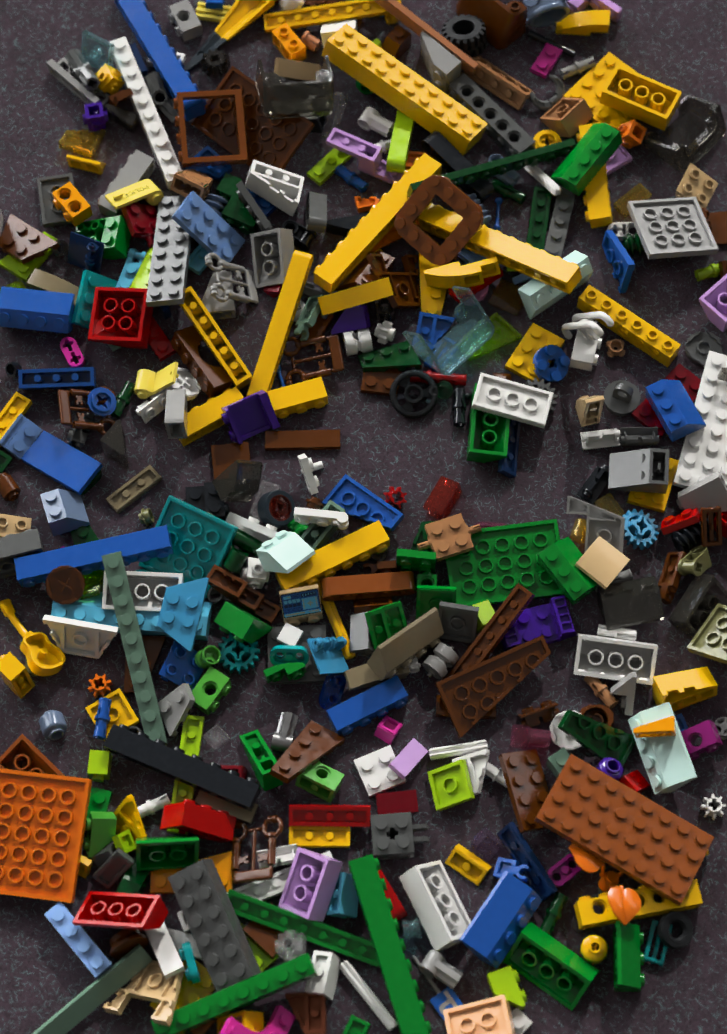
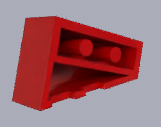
[160,799,236,843]

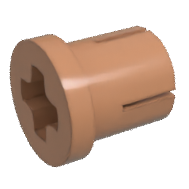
[300,30,322,53]

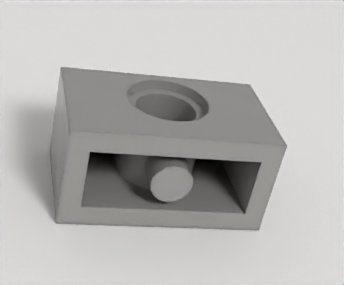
[168,0,203,42]

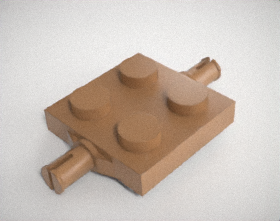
[417,513,482,562]

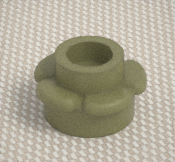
[138,508,154,526]

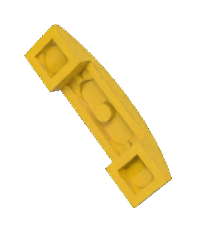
[318,277,394,316]

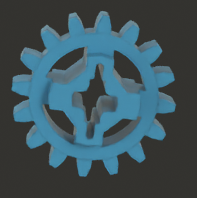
[622,509,659,550]

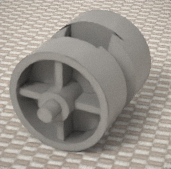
[422,642,459,680]

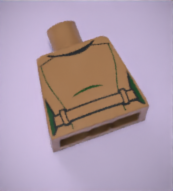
[170,169,213,200]

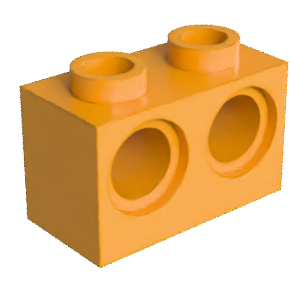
[272,23,307,62]
[52,181,93,227]

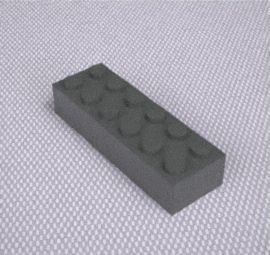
[168,859,261,992]

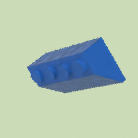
[0,286,75,334]
[459,871,542,968]

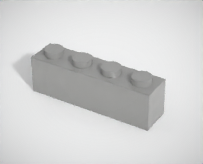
[98,150,156,217]

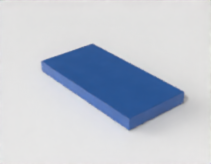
[21,430,103,495]

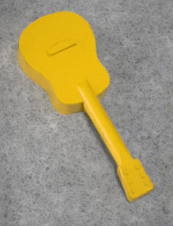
[0,599,66,676]

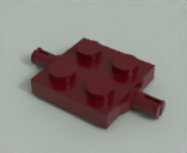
[121,201,157,248]

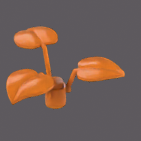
[568,844,641,926]

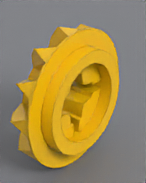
[534,130,562,149]

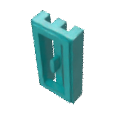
[644,920,673,967]

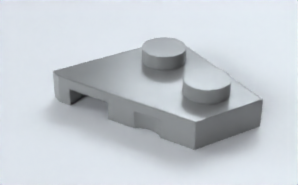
[158,683,195,737]

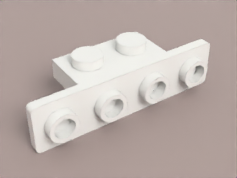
[226,512,278,542]

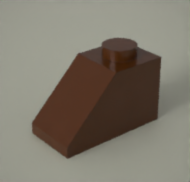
[381,25,411,60]

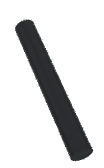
[527,30,577,58]

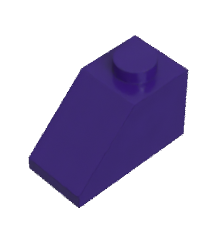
[331,305,371,334]

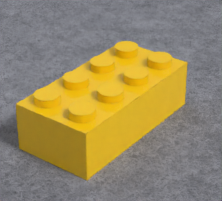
[600,64,682,131]

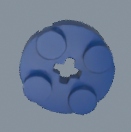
[533,344,570,383]

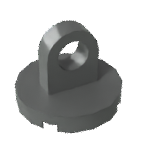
[603,380,641,416]

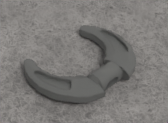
[530,74,565,111]

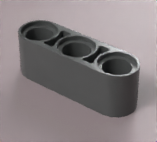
[306,191,327,233]

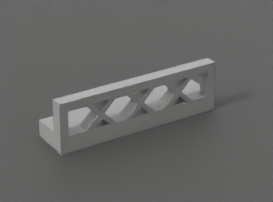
[47,57,109,107]

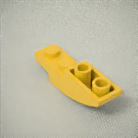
[424,256,500,289]

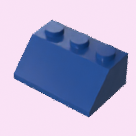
[645,379,706,442]

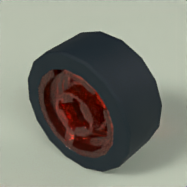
[257,490,295,527]

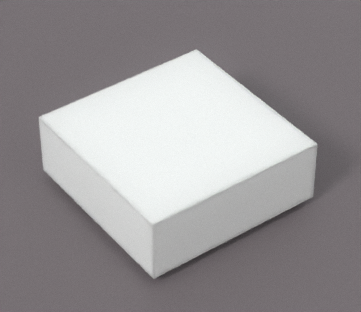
[277,623,304,646]

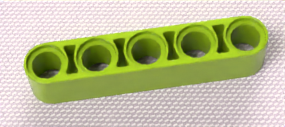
[386,109,415,173]

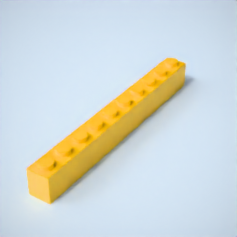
[313,153,442,294]
[418,203,582,294]

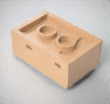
[443,995,515,1034]

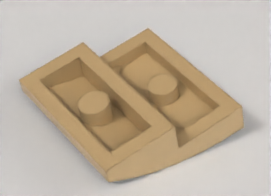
[574,536,630,590]

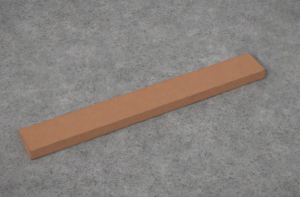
[374,0,478,77]

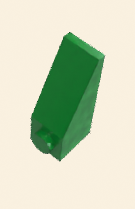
[239,729,283,792]

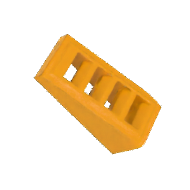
[633,716,676,738]

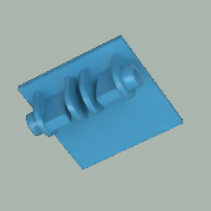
[306,636,349,675]

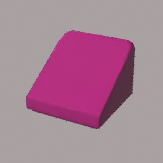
[374,715,403,745]

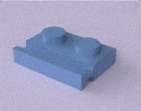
[0,414,42,460]

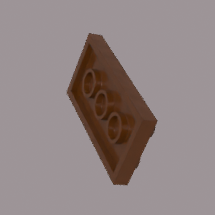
[498,749,549,833]

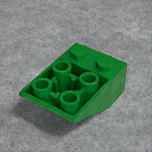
[75,215,131,260]

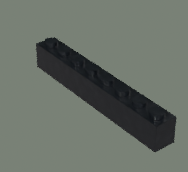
[103,724,261,812]

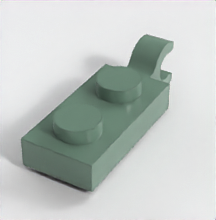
[294,294,324,341]

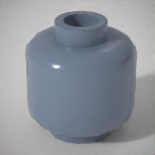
[39,710,67,740]

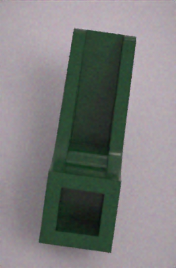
[216,173,257,235]

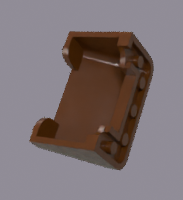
[456,0,527,50]

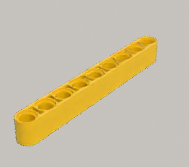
[246,250,313,397]

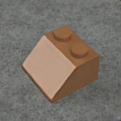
[539,97,594,138]

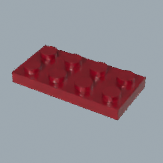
[631,363,701,438]

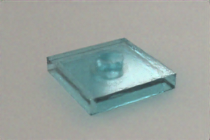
[81,30,115,69]

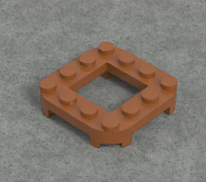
[394,175,484,265]

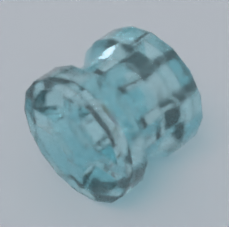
[402,918,421,941]

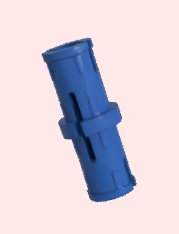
[334,164,369,193]
[93,698,112,740]

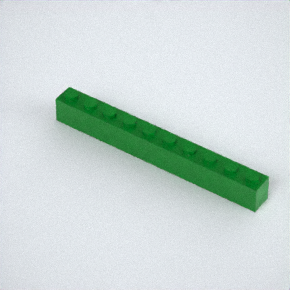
[348,854,432,1034]

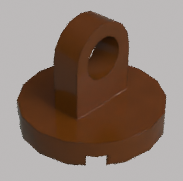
[45,565,85,605]

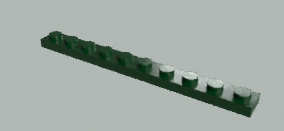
[407,138,576,198]

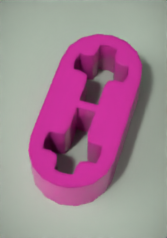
[60,337,85,368]

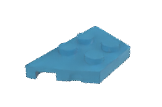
[157,577,209,652]

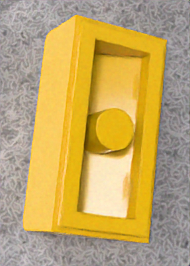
[66,154,106,174]
[445,844,492,886]

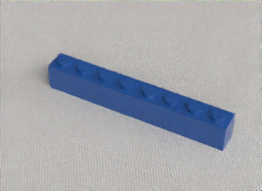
[14,525,173,587]

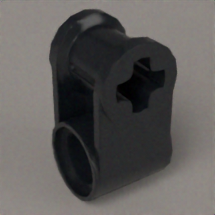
[282,220,317,251]

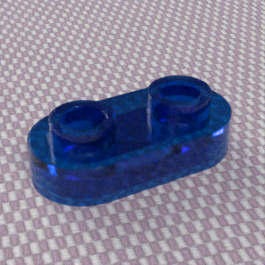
[319,673,346,710]

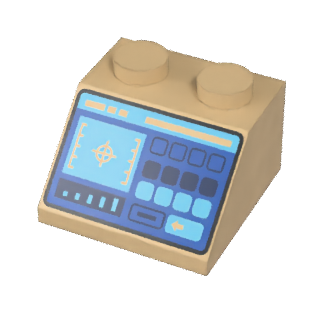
[279,584,323,626]

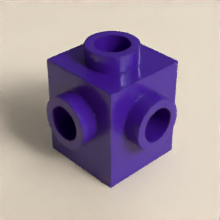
[82,102,109,131]

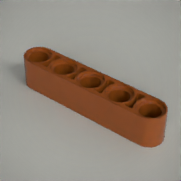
[320,571,417,601]

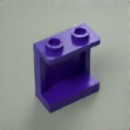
[221,390,280,445]

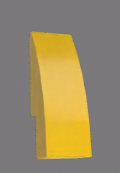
[556,10,610,36]

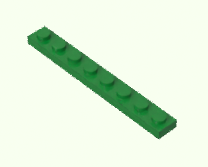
[228,889,379,967]

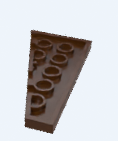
[435,635,551,738]

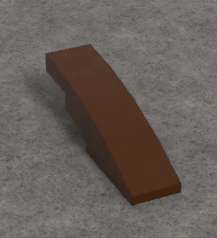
[206,565,281,626]

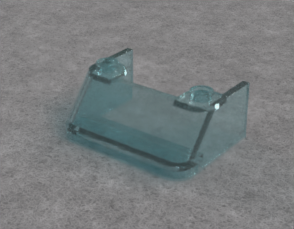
[403,286,495,375]

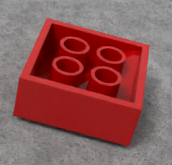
[88,287,153,349]

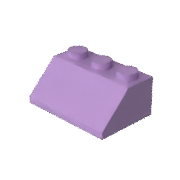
[698,274,727,332]
[278,847,343,922]

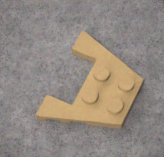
[103,960,184,1026]

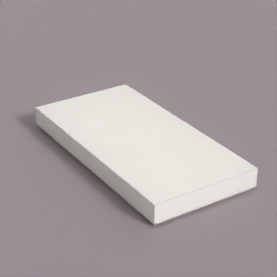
[471,372,554,428]

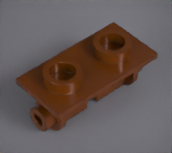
[517,700,560,729]

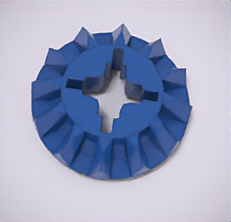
[86,387,117,417]

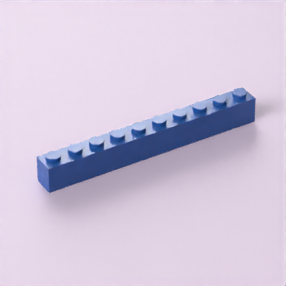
[114,0,207,121]

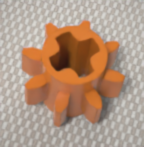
[88,673,112,698]

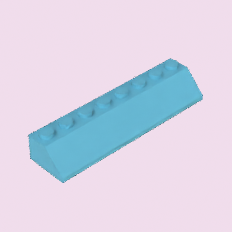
[51,590,213,641]

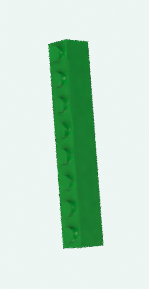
[151,953,318,1034]

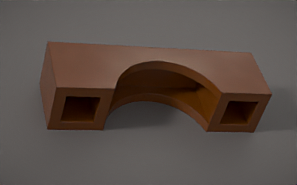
[171,326,232,398]

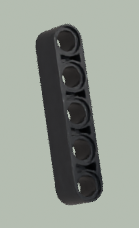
[421,131,495,204]

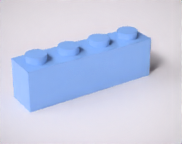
[44,902,113,979]

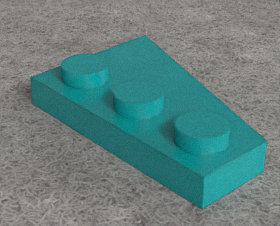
[71,270,118,328]

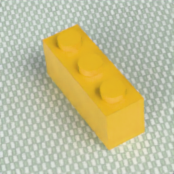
[267,377,328,418]
[0,651,35,699]

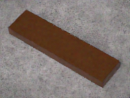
[265,429,341,451]

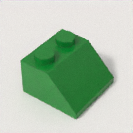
[214,601,273,644]

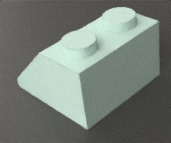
[256,530,316,574]

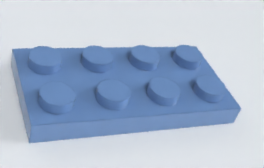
[171,191,246,263]

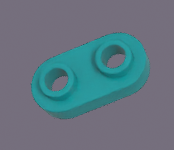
[269,645,309,665]
[179,942,201,984]

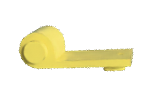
[105,179,164,210]
[134,361,179,399]

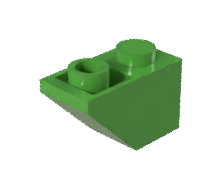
[83,811,117,857]

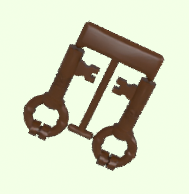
[283,335,344,386]
[58,386,120,438]
[229,815,284,884]

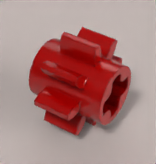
[383,486,407,509]

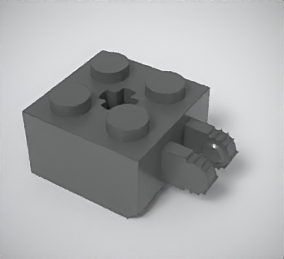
[370,812,430,860]

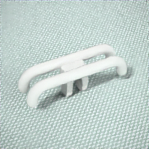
[561,311,614,341]

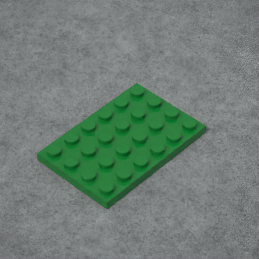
[445,519,564,606]

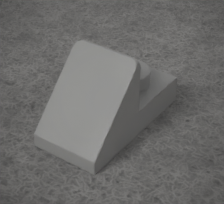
[610,671,637,716]

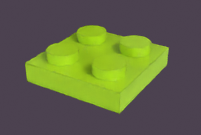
[427,759,475,811]

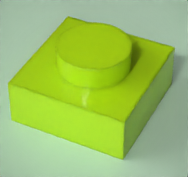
[111,829,136,853]

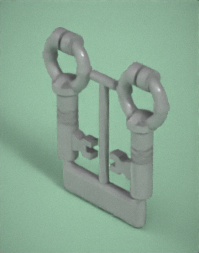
[204,253,259,304]

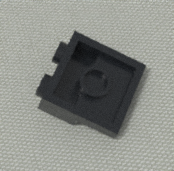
[186,481,229,521]

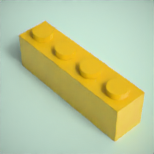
[179,386,244,446]

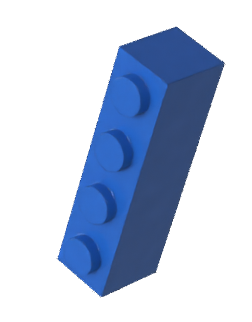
[18,367,96,390]
[326,675,408,736]

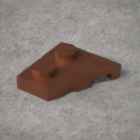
[285,992,327,1034]

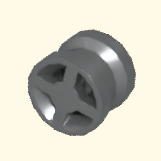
[715,717,727,740]

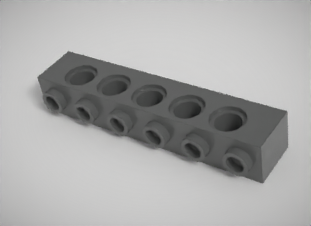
[448,73,536,156]

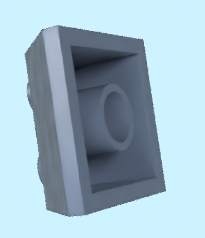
[40,488,90,537]

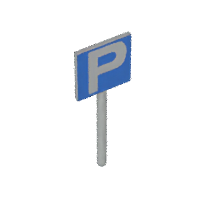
[412,955,463,1021]

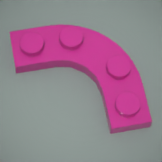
[220,1005,295,1034]

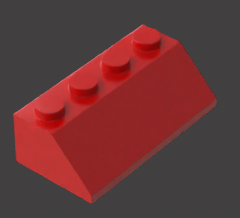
[72,891,169,930]

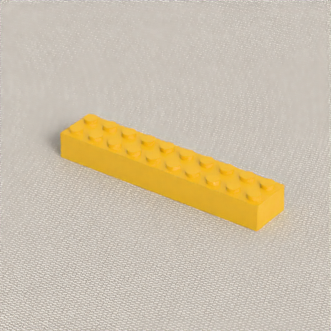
[321,24,488,155]

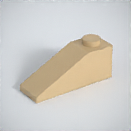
[575,395,604,427]

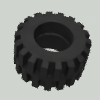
[442,14,487,58]

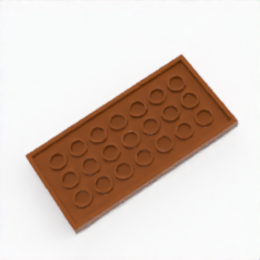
[534,754,714,906]

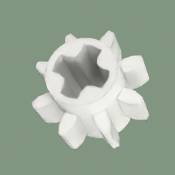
[374,320,396,344]
[700,793,726,820]

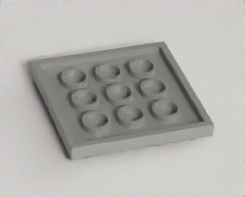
[627,197,719,259]

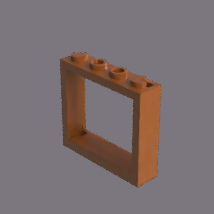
[173,89,248,168]

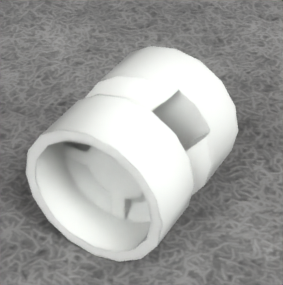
[343,328,373,356]

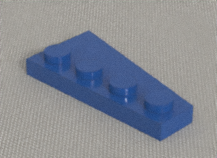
[322,474,405,531]

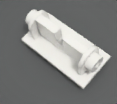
[135,389,167,424]
[580,428,620,450]
[256,843,297,869]

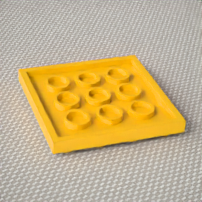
[563,52,637,130]

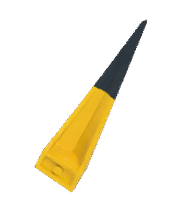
[184,0,277,72]

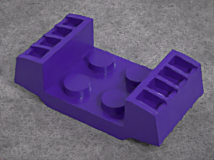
[501,595,577,652]

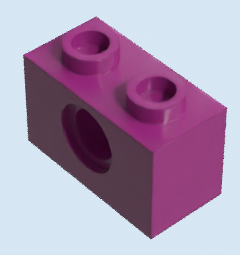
[681,720,723,761]

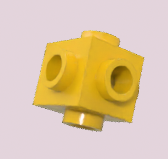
[95,63,125,95]

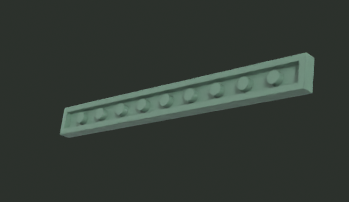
[102,551,168,743]

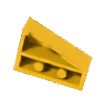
[652,666,718,712]

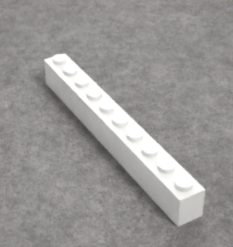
[109,36,184,192]

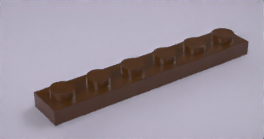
[447,583,535,677]

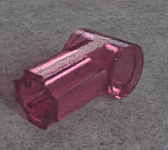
[509,724,551,749]

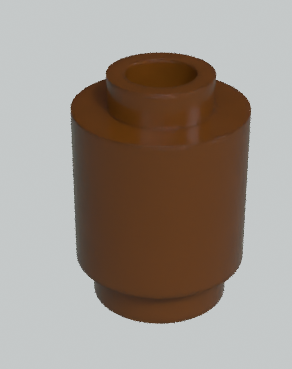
[0,473,21,501]

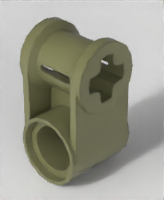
[678,546,712,576]

